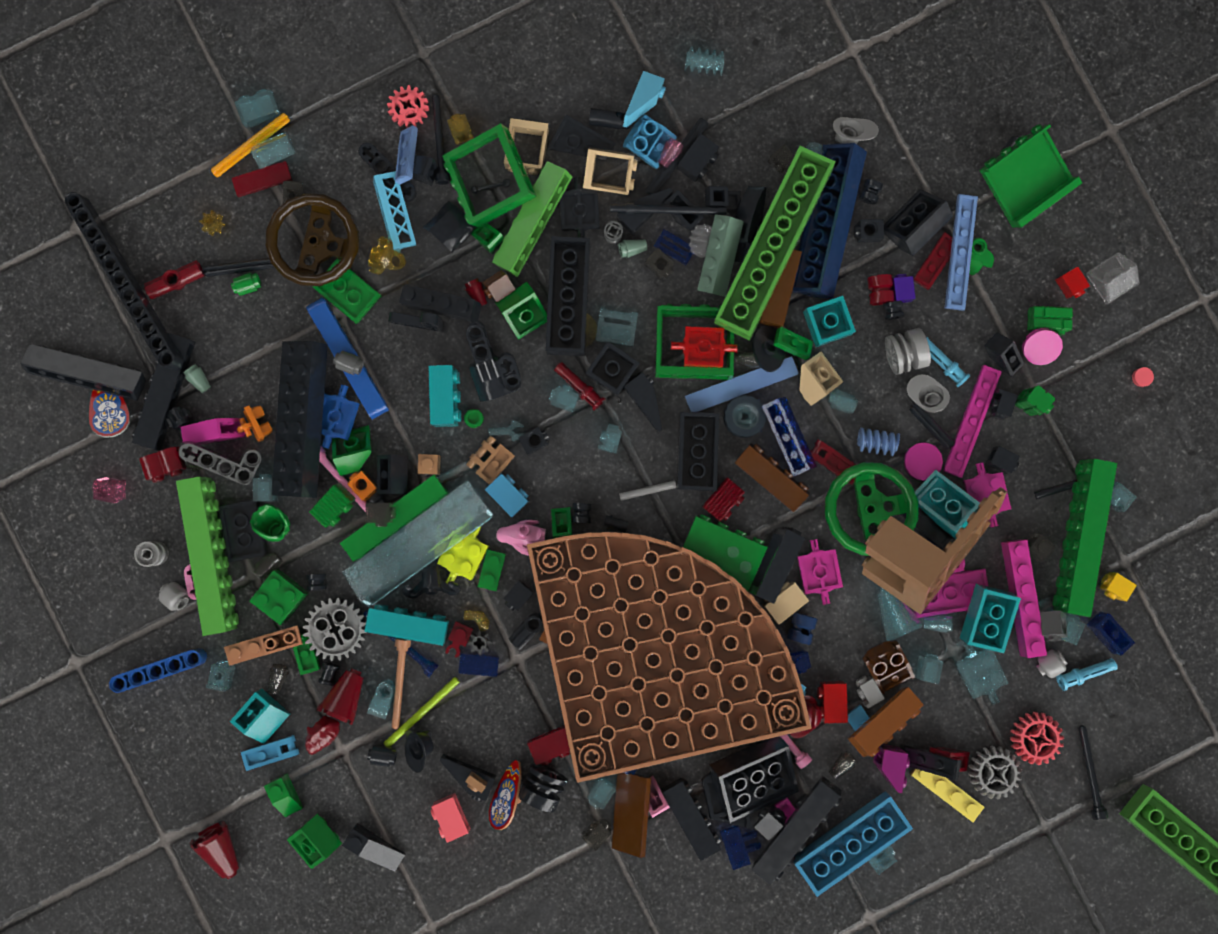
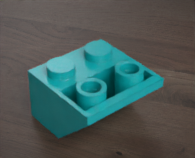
[229,689,290,744]

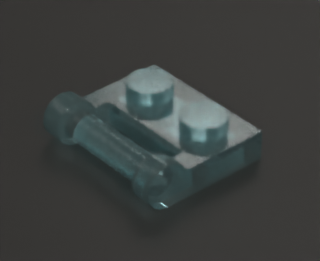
[596,307,638,346]

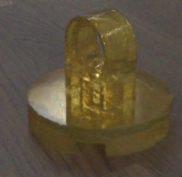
[368,236,406,275]

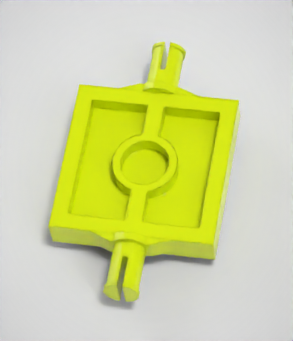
[437,524,489,584]

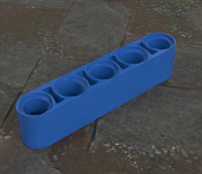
[109,648,207,693]

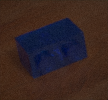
[1086,612,1135,656]

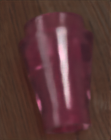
[658,138,683,168]

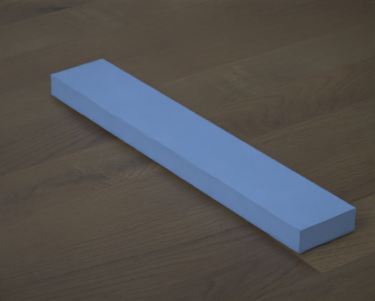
[944,194,978,311]
[685,356,799,412]

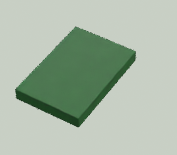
[313,259,381,324]

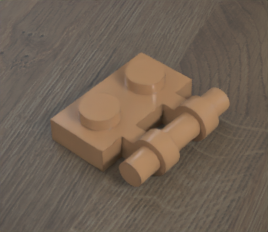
[466,435,515,485]

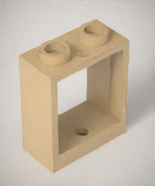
[504,118,549,175]
[583,147,638,195]

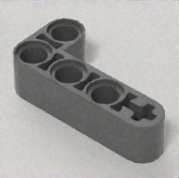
[178,441,261,485]

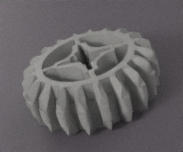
[968,746,1022,799]

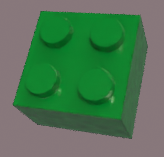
[249,569,309,625]

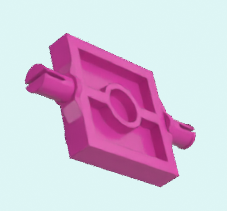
[963,462,1011,527]
[797,539,843,605]

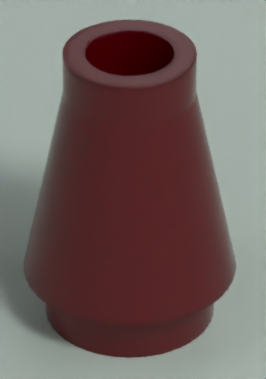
[464,278,488,306]

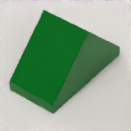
[471,223,504,255]
[551,507,573,539]

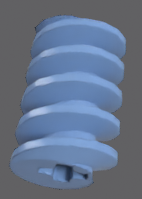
[857,427,900,457]

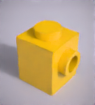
[1100,572,1137,602]

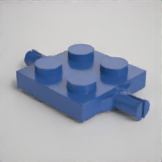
[321,384,360,449]

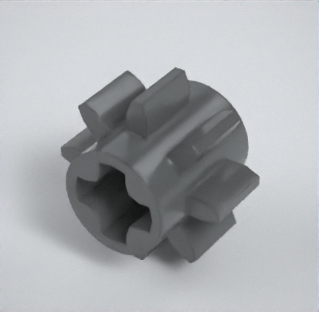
[468,630,492,655]

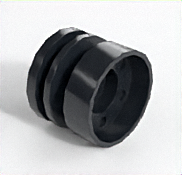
[518,764,568,813]

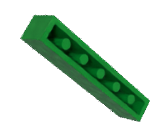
[340,475,450,562]

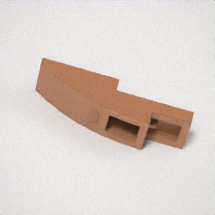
[224,625,303,666]

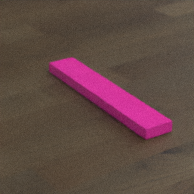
[943,365,1002,478]

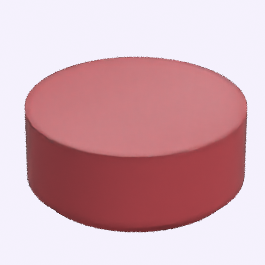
[1132,367,1154,387]

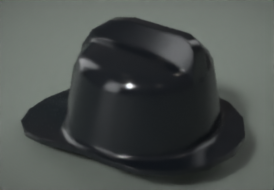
[405,730,434,773]

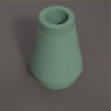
[618,239,647,259]
[184,364,211,393]

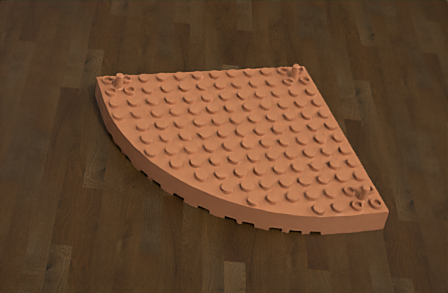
[527,532,812,783]

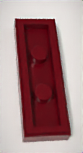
[231,161,293,197]
[913,232,952,290]

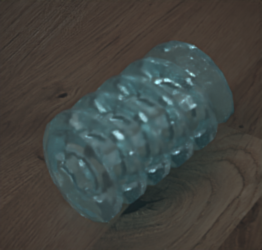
[684,46,725,76]

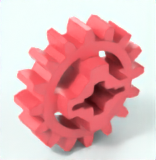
[387,85,429,128]

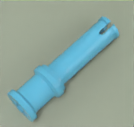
[926,337,970,387]
[1056,658,1117,691]

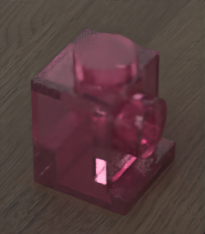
[92,477,126,503]

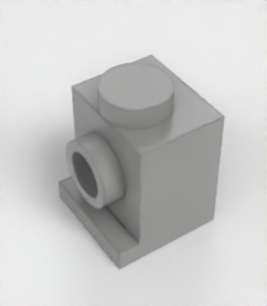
[856,676,885,708]

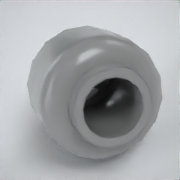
[158,582,189,611]
[1036,649,1068,678]

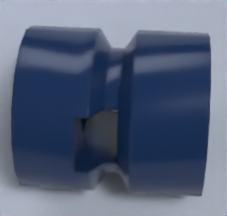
[786,612,818,645]

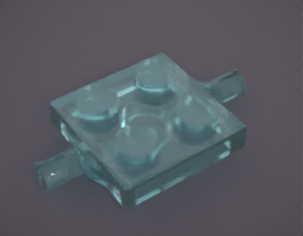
[955,643,1009,704]

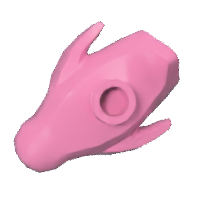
[496,520,546,555]

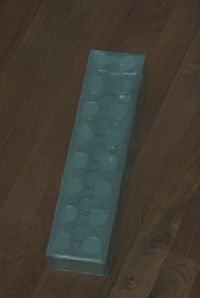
[342,480,494,607]

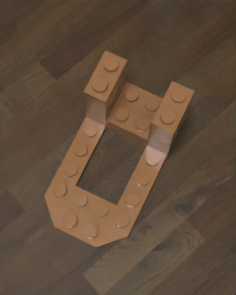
[862,487,1007,615]

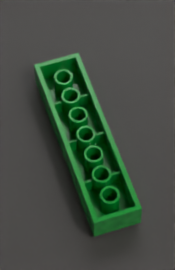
[1052,459,1117,617]

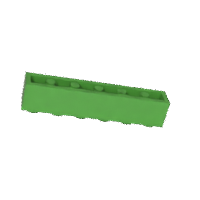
[492,161,572,277]

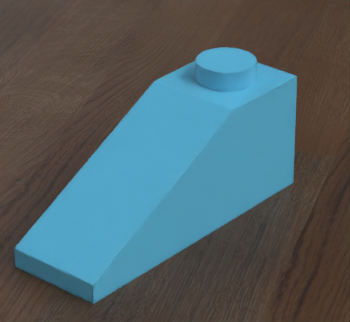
[623,71,666,128]

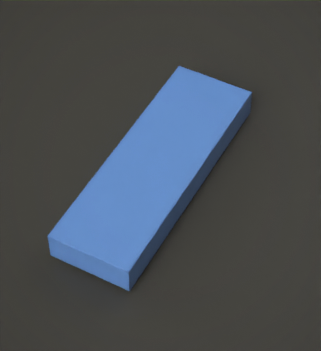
[395,125,418,184]

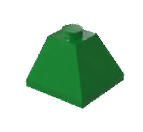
[332,425,371,476]

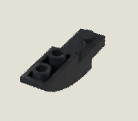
[734,186,767,263]

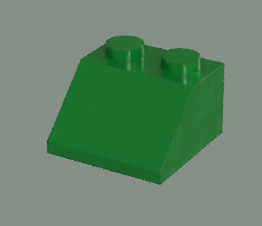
[495,282,547,340]
[287,814,342,869]

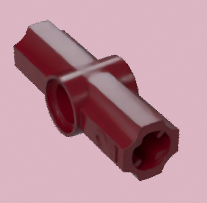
[144,260,205,300]

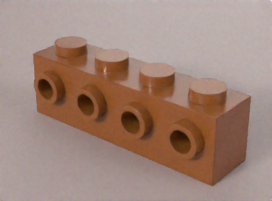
[847,687,924,757]

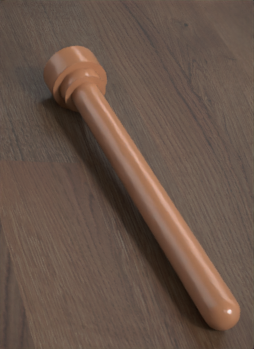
[392,638,411,729]

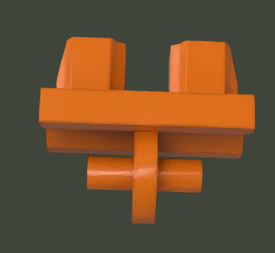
[237,406,273,442]

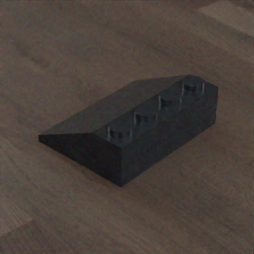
[709,736,799,823]

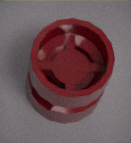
[867,274,895,306]

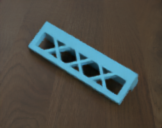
[373,171,416,254]

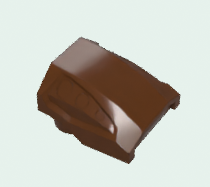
[862,641,915,695]

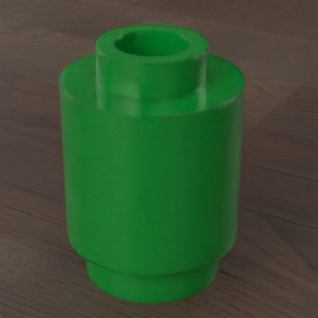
[231,272,262,296]

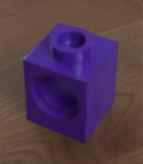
[890,274,916,303]

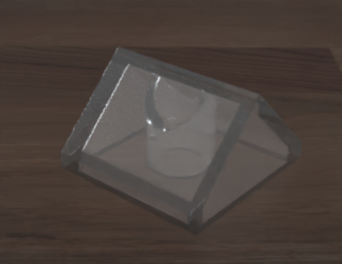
[1085,252,1139,305]

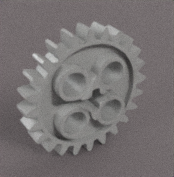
[303,598,367,661]

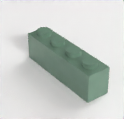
[697,214,744,297]

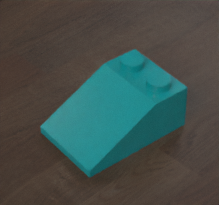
[915,470,980,539]

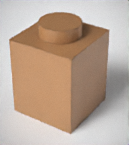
[418,454,441,475]

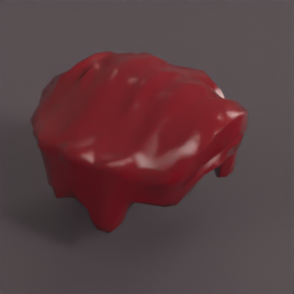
[305,715,340,755]

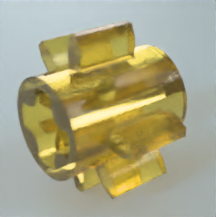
[199,210,225,236]

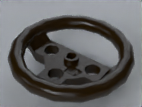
[265,193,359,286]

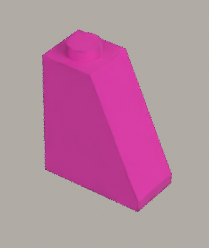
[181,418,246,445]

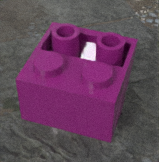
[873,744,910,793]

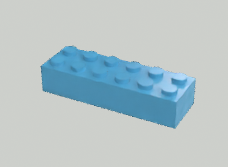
[793,791,913,897]

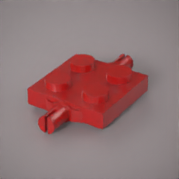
[671,326,737,368]

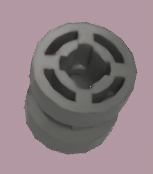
[604,221,623,244]

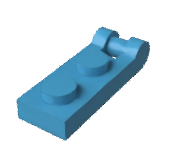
[241,735,300,771]

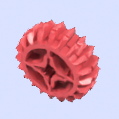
[1010,712,1065,765]

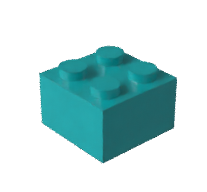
[803,296,856,347]

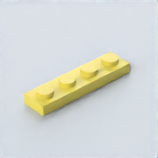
[910,768,984,822]

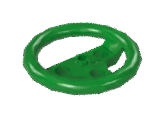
[825,462,918,556]

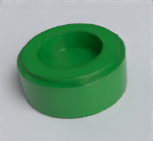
[464,409,484,428]

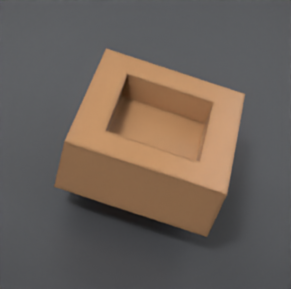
[465,772,488,793]

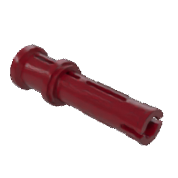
[554,362,606,411]

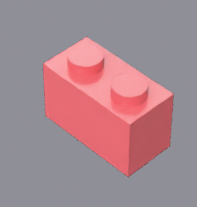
[431,793,471,843]

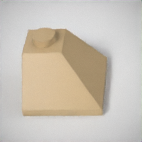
[800,352,843,406]

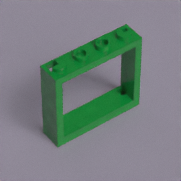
[443,124,536,228]
[655,303,734,380]

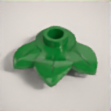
[969,238,994,276]

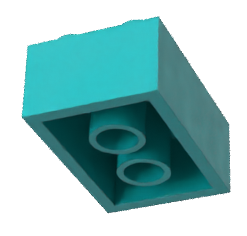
[429,365,461,427]
[960,584,1021,653]

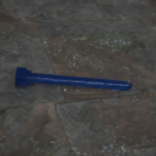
[364,610,439,677]

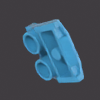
[623,114,677,169]

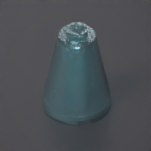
[877,588,923,642]

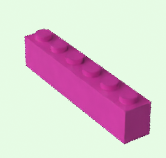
[1001,539,1047,658]

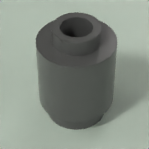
[333,350,364,375]

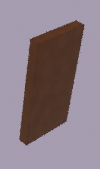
[612,771,651,858]

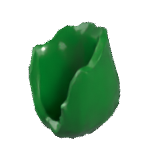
[250,504,290,542]

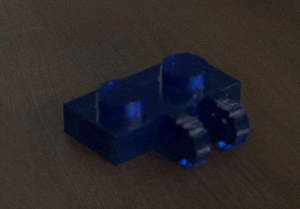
[720,825,761,870]

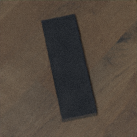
[904,745,961,780]

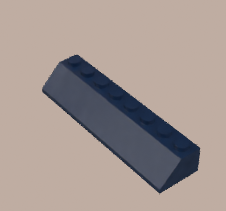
[792,143,867,299]

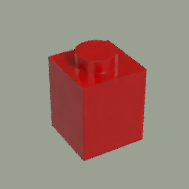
[1055,267,1090,299]

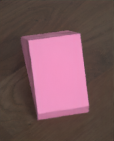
[649,776,670,817]

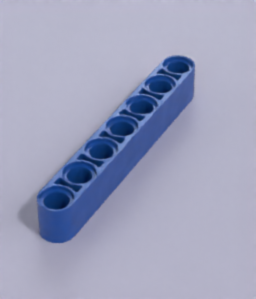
[306,297,389,420]

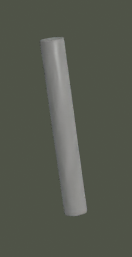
[619,480,677,501]

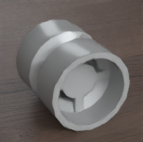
[134,541,169,567]

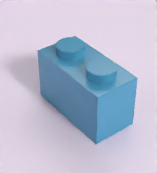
[485,474,529,518]

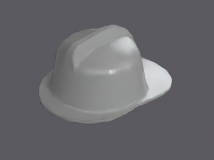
[833,117,879,144]
[907,374,950,413]

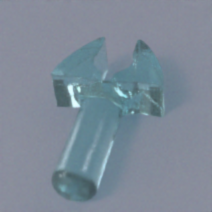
[488,420,524,441]

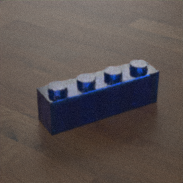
[762,397,817,477]

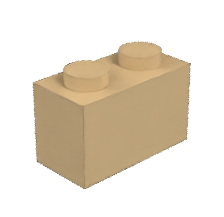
[763,582,809,625]

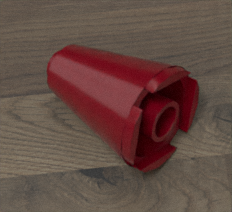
[317,668,364,725]
[189,821,239,879]

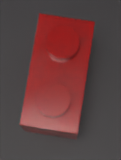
[817,681,848,723]

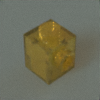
[447,114,474,145]

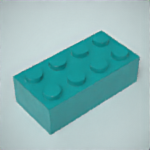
[364,604,449,646]

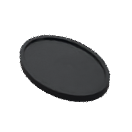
[752,325,785,372]

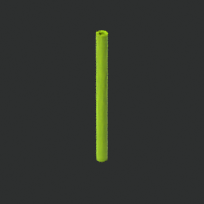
[384,677,460,747]

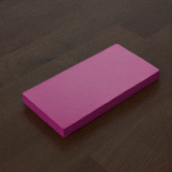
[913,568,988,618]

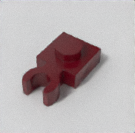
[445,621,474,658]

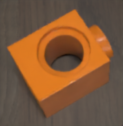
[347,471,377,501]

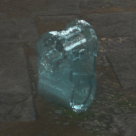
[367,680,395,720]

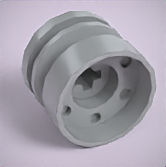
[885,328,931,375]

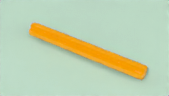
[211,113,290,177]

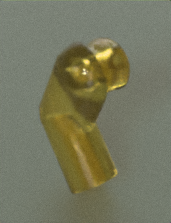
[464,610,490,631]

